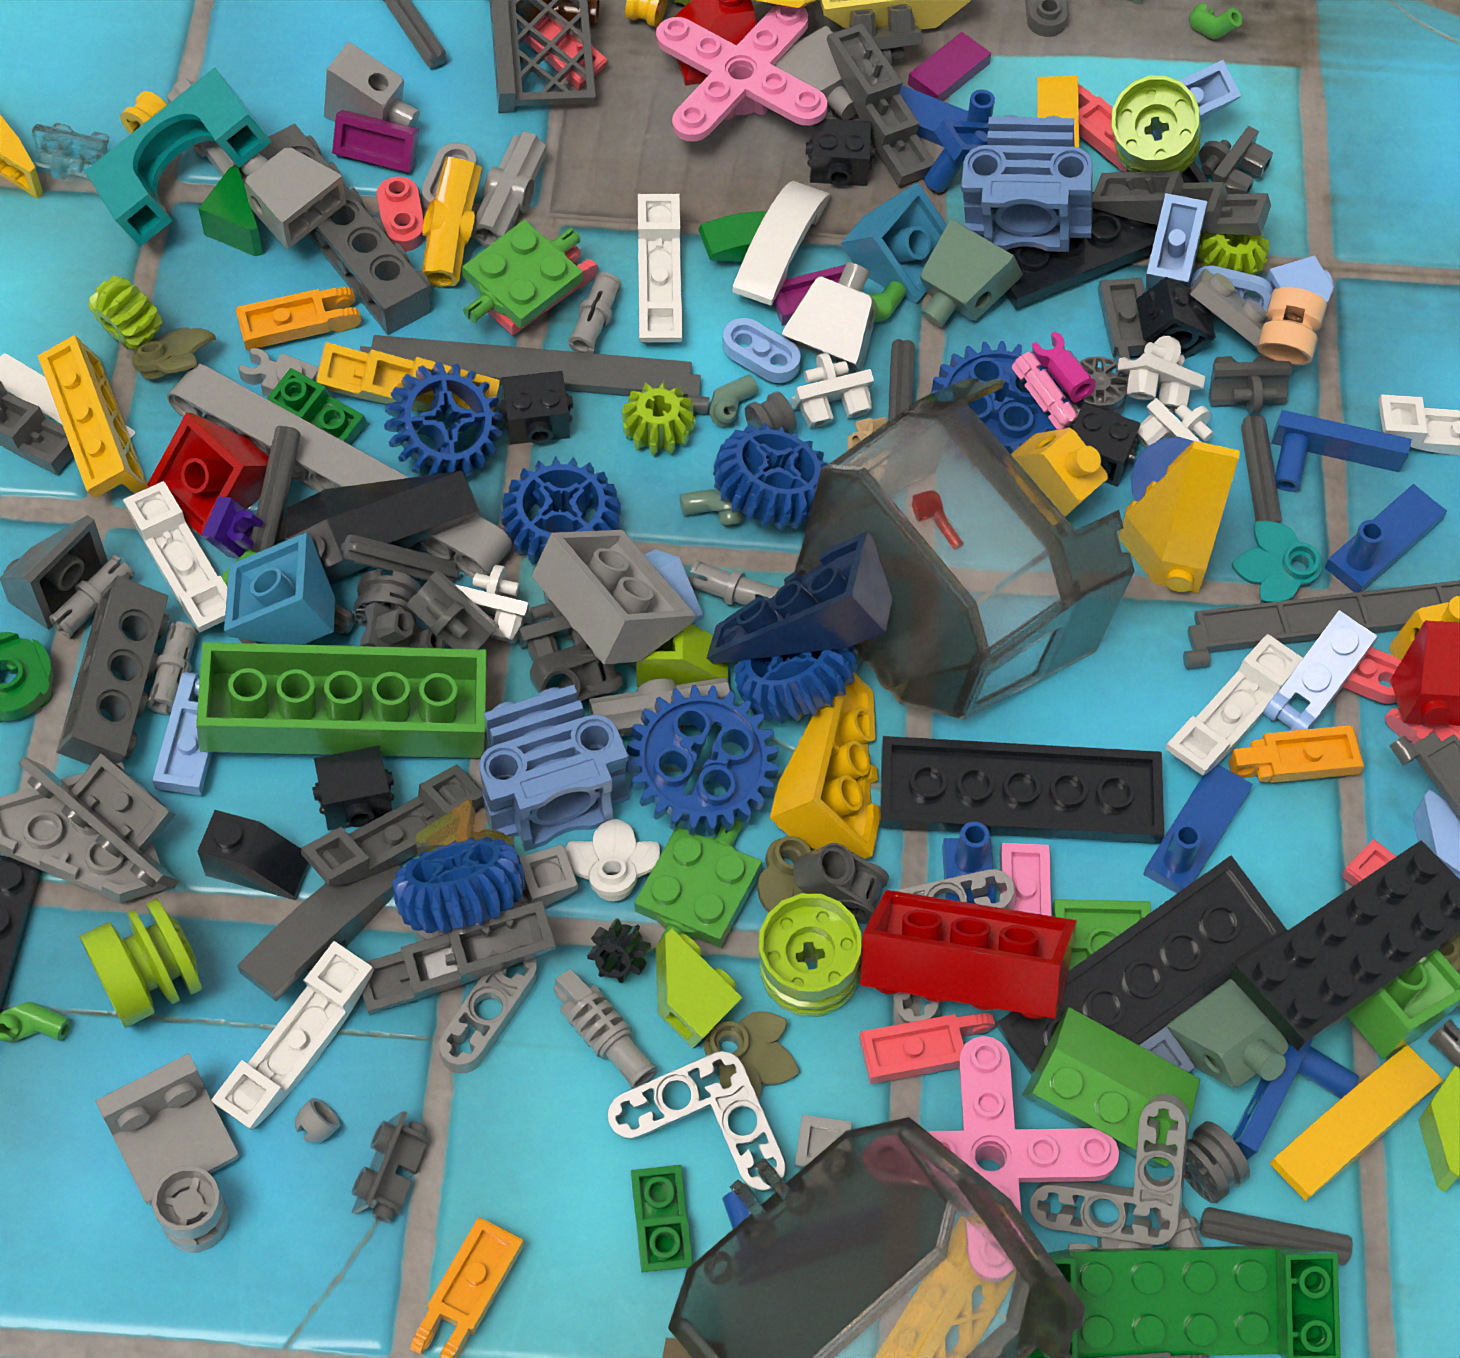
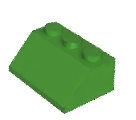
[1347,951,1460,1060]
[1022,1007,1200,1168]

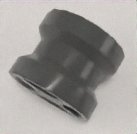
[745,391,796,434]

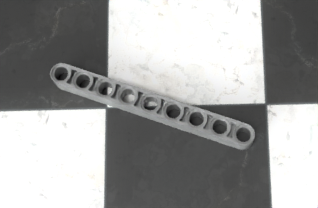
[167,363,513,578]

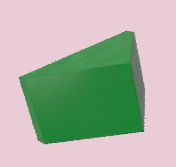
[198,166,263,256]

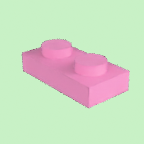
[1000,843,1051,916]

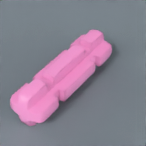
[1012,352,1078,430]

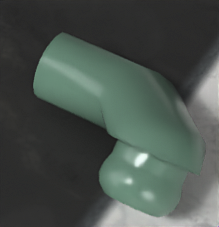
[709,374,758,426]
[680,489,743,525]

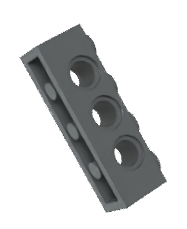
[56,575,169,765]

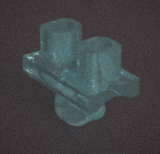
[32,122,110,180]

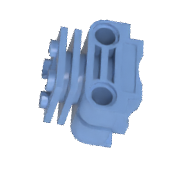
[961,115,1093,252]
[479,685,629,852]

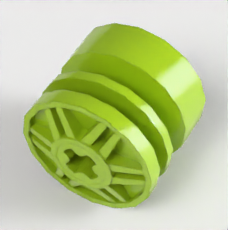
[1111,76,1201,173]
[759,893,861,1017]
[79,898,203,1028]

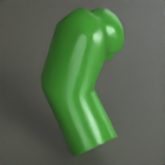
[1189,4,1242,40]
[867,281,906,322]
[0,1002,71,1042]

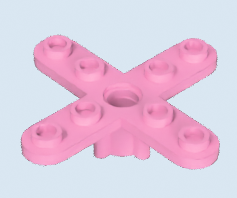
[656,4,827,141]
[863,1036,1119,1282]

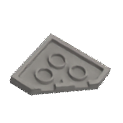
[0,762,167,903]

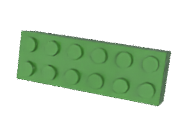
[196,642,486,758]

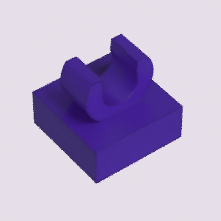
[201,496,264,558]

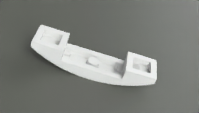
[732,181,831,306]
[638,194,682,342]
[1378,394,1460,455]
[123,481,227,633]
[1165,634,1303,776]
[211,941,374,1131]

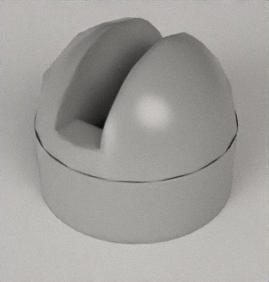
[295,1098,340,1143]

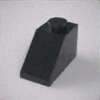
[197,810,310,901]

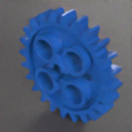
[929,341,1071,467]
[626,685,779,836]

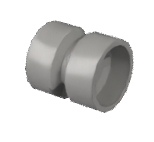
[151,1166,229,1253]

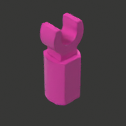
[1032,331,1096,403]

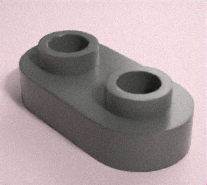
[1025,0,1068,37]

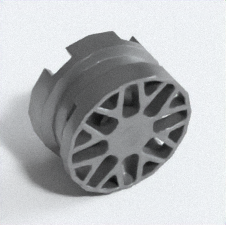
[1067,356,1129,414]
[353,569,421,627]
[1184,1121,1250,1203]

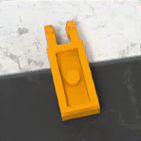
[235,286,362,351]
[410,1217,524,1358]

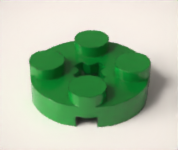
[0,632,54,723]

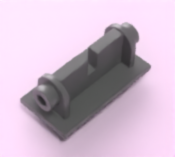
[351,1111,429,1223]

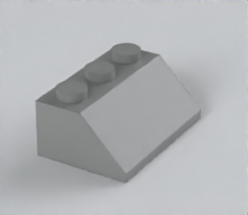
[532,530,696,664]

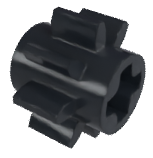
[587,918,651,983]

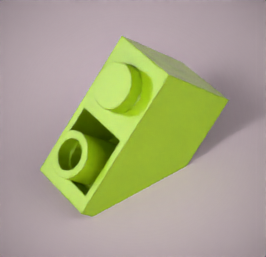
[636,624,728,687]
[656,928,742,1048]
[1418,1065,1460,1193]

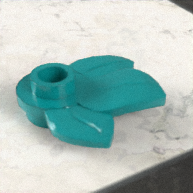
[1232,521,1323,603]

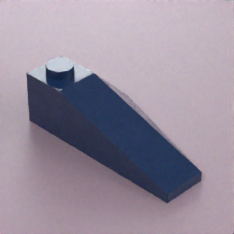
[707,531,893,663]

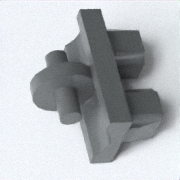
[849,4,923,66]
[1199,126,1273,194]
[1208,355,1293,413]
[406,570,500,649]
[518,592,584,662]
[360,602,445,648]

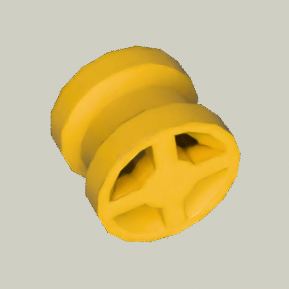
[625,0,668,28]
[120,91,167,134]

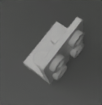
[95,1053,239,1205]

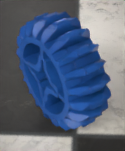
[384,362,503,478]
[713,423,833,531]
[501,456,621,565]
[733,645,859,724]
[392,837,526,933]

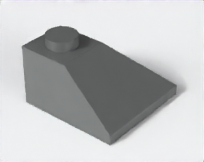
[0,515,108,630]

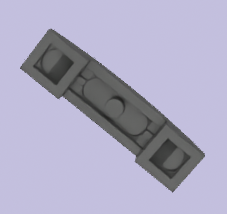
[301,764,484,886]

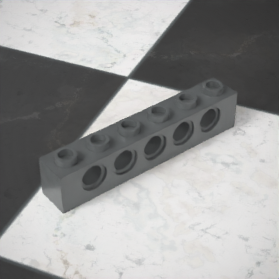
[259,123,432,335]

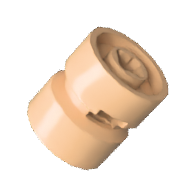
[1257,287,1327,365]

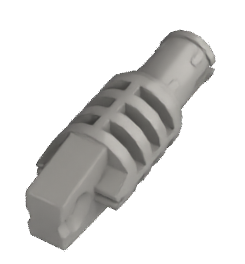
[554,969,657,1089]

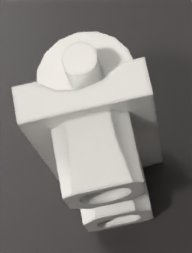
[1117,336,1205,412]
[790,353,874,429]
[1137,398,1214,448]
[456,565,533,644]

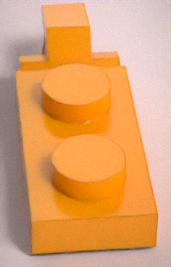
[1228,725,1364,783]

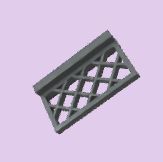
[489,0,596,113]

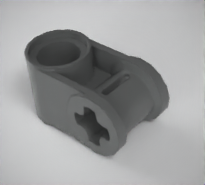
[530,641,624,701]
[793,843,889,924]

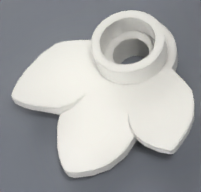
[566,819,660,901]

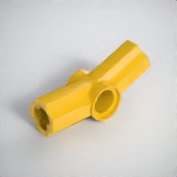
[422,156,482,288]

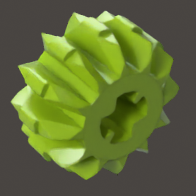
[1197,231,1270,275]
[88,275,162,350]
[622,380,695,457]

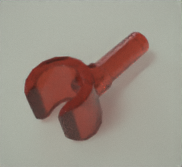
[911,490,964,550]

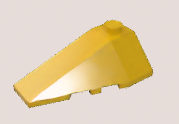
[1118,441,1240,594]
[769,672,880,859]

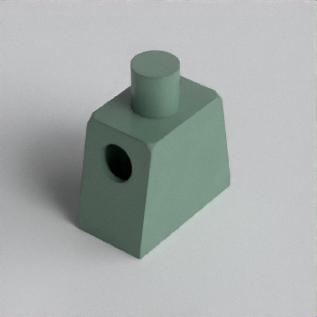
[920,219,1023,327]
[1166,978,1289,1088]

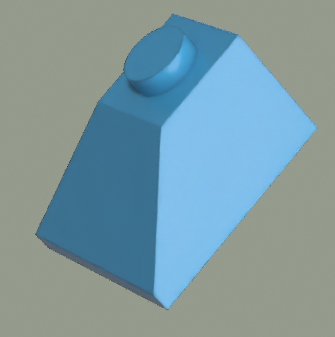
[841,183,947,303]
[224,532,335,645]

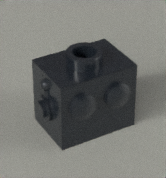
[805,118,875,186]
[1136,277,1216,359]
[498,371,573,445]
[1070,403,1141,487]
[312,746,395,831]

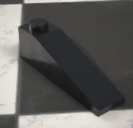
[286,471,481,585]

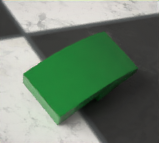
[698,211,767,262]
[266,367,367,445]
[631,1165,693,1273]

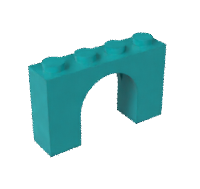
[85,67,272,247]

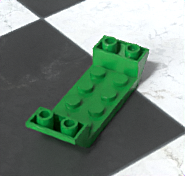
[1021,1246,1341,1358]

